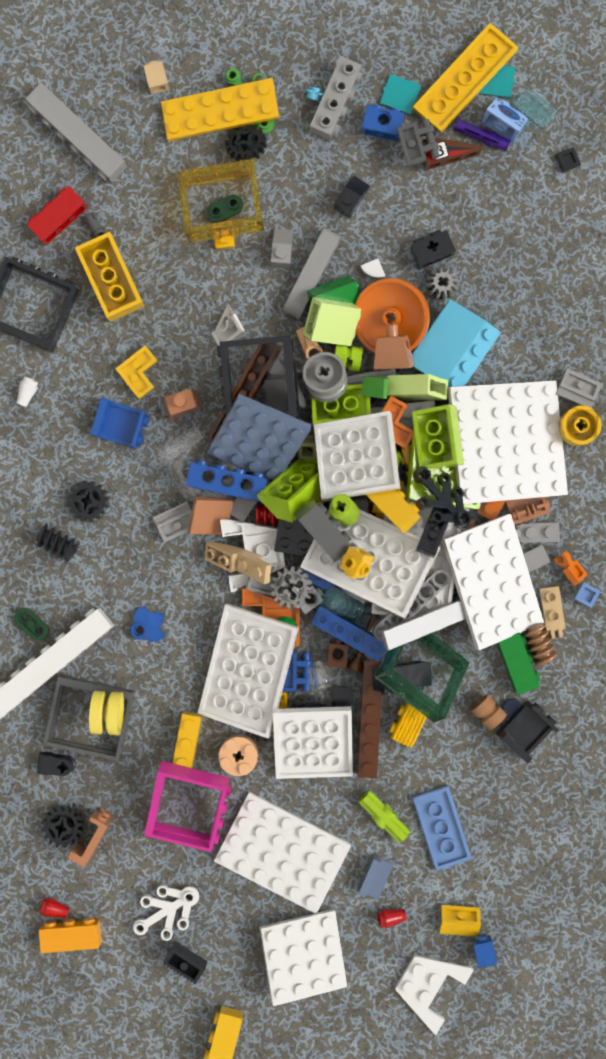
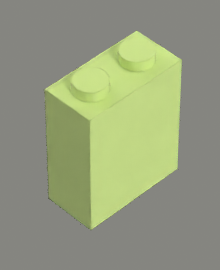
[303,297,361,346]
[387,374,448,401]

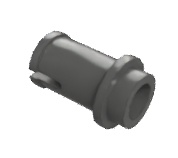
[84,212,105,238]

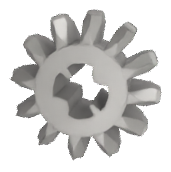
[426,267,459,300]

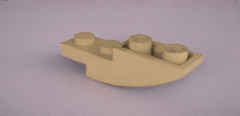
[205,542,271,584]

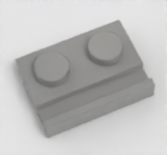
[556,368,602,408]
[153,501,192,543]

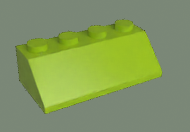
[257,458,321,522]

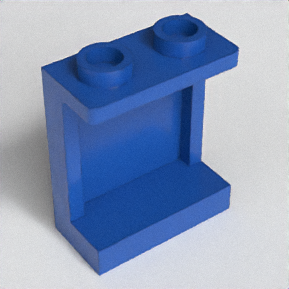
[90,397,150,449]

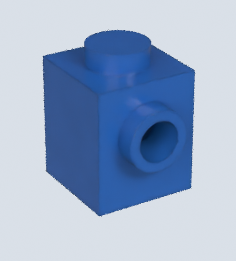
[471,934,498,968]

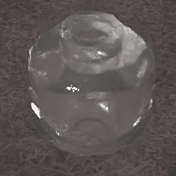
[308,661,334,690]

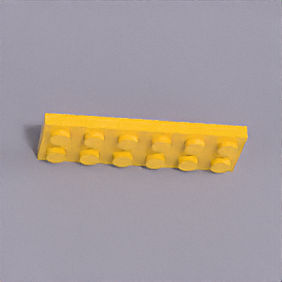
[413,23,519,134]
[161,78,280,141]

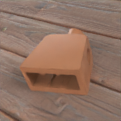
[374,324,414,369]
[163,389,204,420]

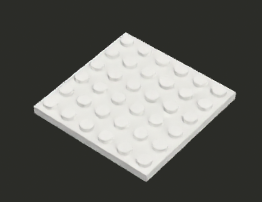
[448,381,568,504]

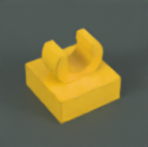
[214,227,235,249]

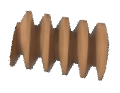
[524,623,557,666]

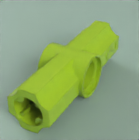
[358,789,410,843]

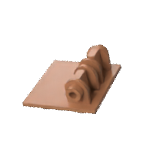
[506,497,550,525]

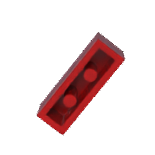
[27,186,88,245]

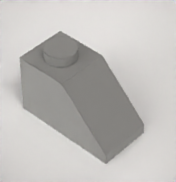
[271,229,294,269]

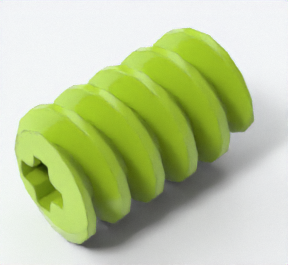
[329,494,360,526]

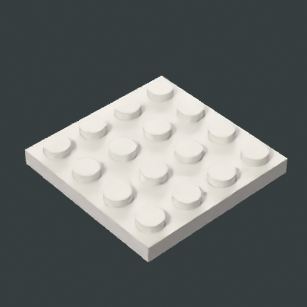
[314,411,401,501]
[273,706,353,779]
[259,909,347,1006]

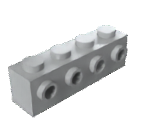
[310,56,363,141]

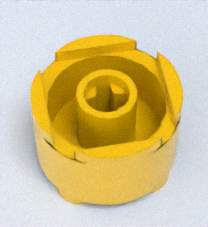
[559,406,601,446]

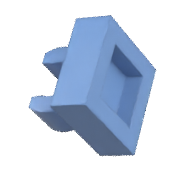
[573,582,601,608]

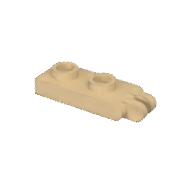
[539,586,565,639]

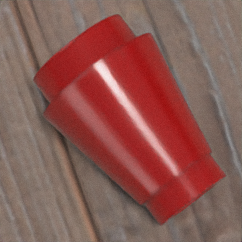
[39,897,69,918]
[377,909,407,929]

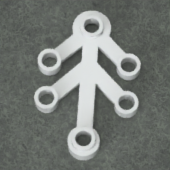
[133,884,199,941]

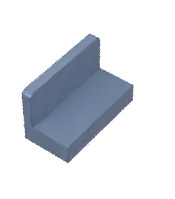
[357,855,393,899]

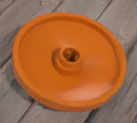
[355,278,430,353]

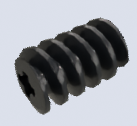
[36,523,80,562]

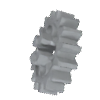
[270,567,313,610]

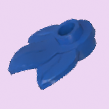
[130,606,165,642]

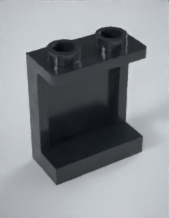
[496,700,559,764]

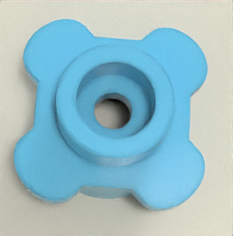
[305,86,323,102]

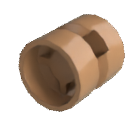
[470,694,507,731]

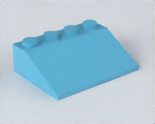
[412,299,501,394]

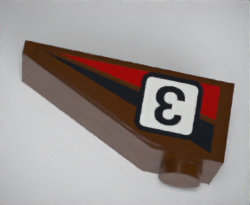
[422,138,482,171]

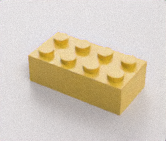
[75,232,145,322]

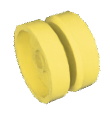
[89,691,124,736]

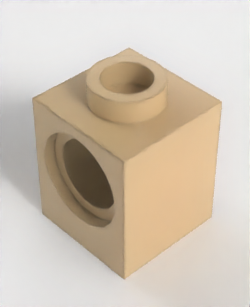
[144,61,170,95]

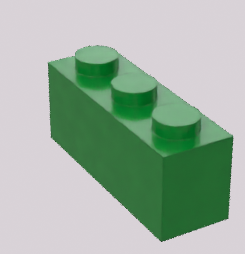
[497,632,540,695]

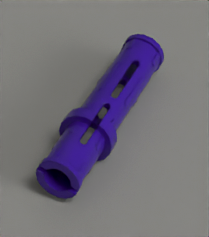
[454,118,511,152]

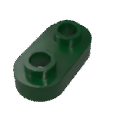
[207,195,243,223]
[14,608,49,640]

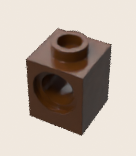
[327,639,349,668]

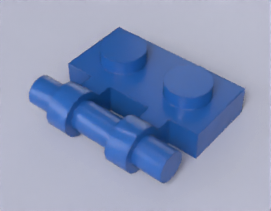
[283,652,312,692]

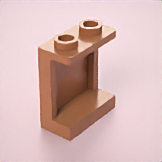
[68,809,113,868]

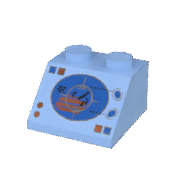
[481,98,528,144]

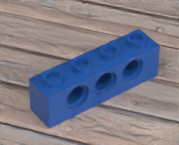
[186,460,268,503]
[311,606,387,662]

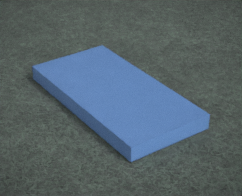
[412,785,472,871]

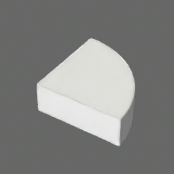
[360,259,385,279]

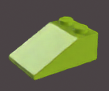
[312,384,371,427]

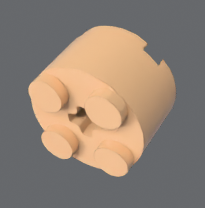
[219,734,258,776]

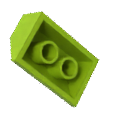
[412,404,464,469]

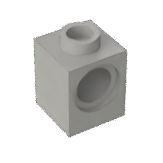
[294,585,324,614]

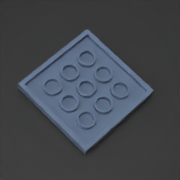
[207,394,311,480]

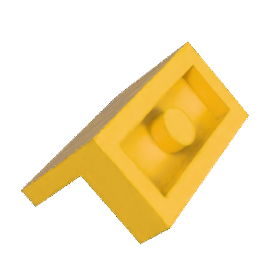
[439,905,481,936]

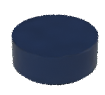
[502,698,522,718]

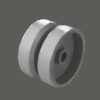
[303,352,347,402]

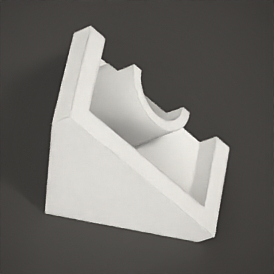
[211,304,246,346]

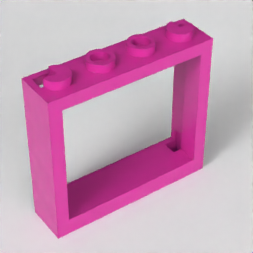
[144,761,232,853]

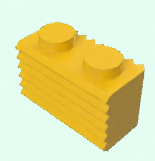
[389,702,429,748]

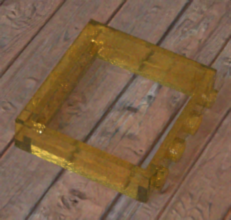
[178,159,264,243]

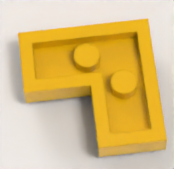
[116,345,158,399]

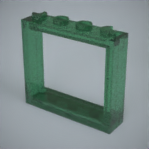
[375,617,470,722]

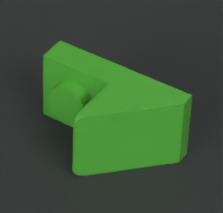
[362,375,388,399]

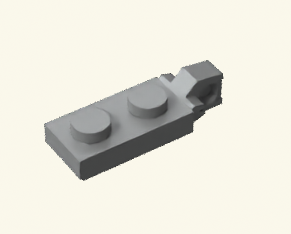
[516,523,560,543]

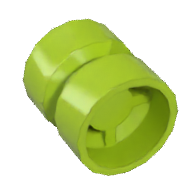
[335,344,363,372]

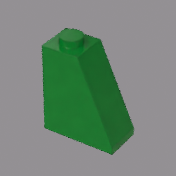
[307,275,360,305]

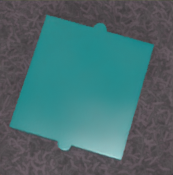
[478,65,515,98]
[380,74,421,115]

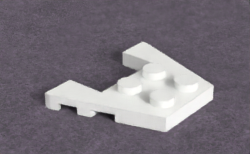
[220,518,285,592]
[395,954,474,1035]

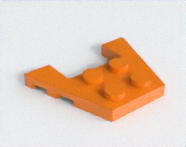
[242,588,300,647]

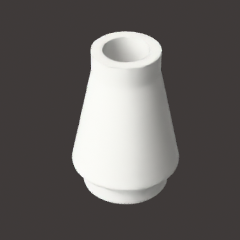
[16,377,39,407]

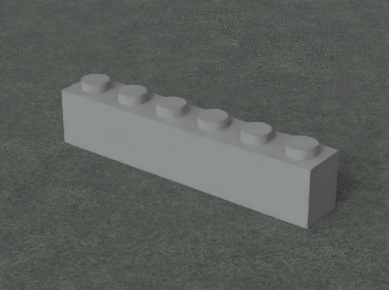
[26,83,127,183]

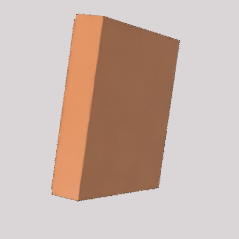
[188,497,233,535]

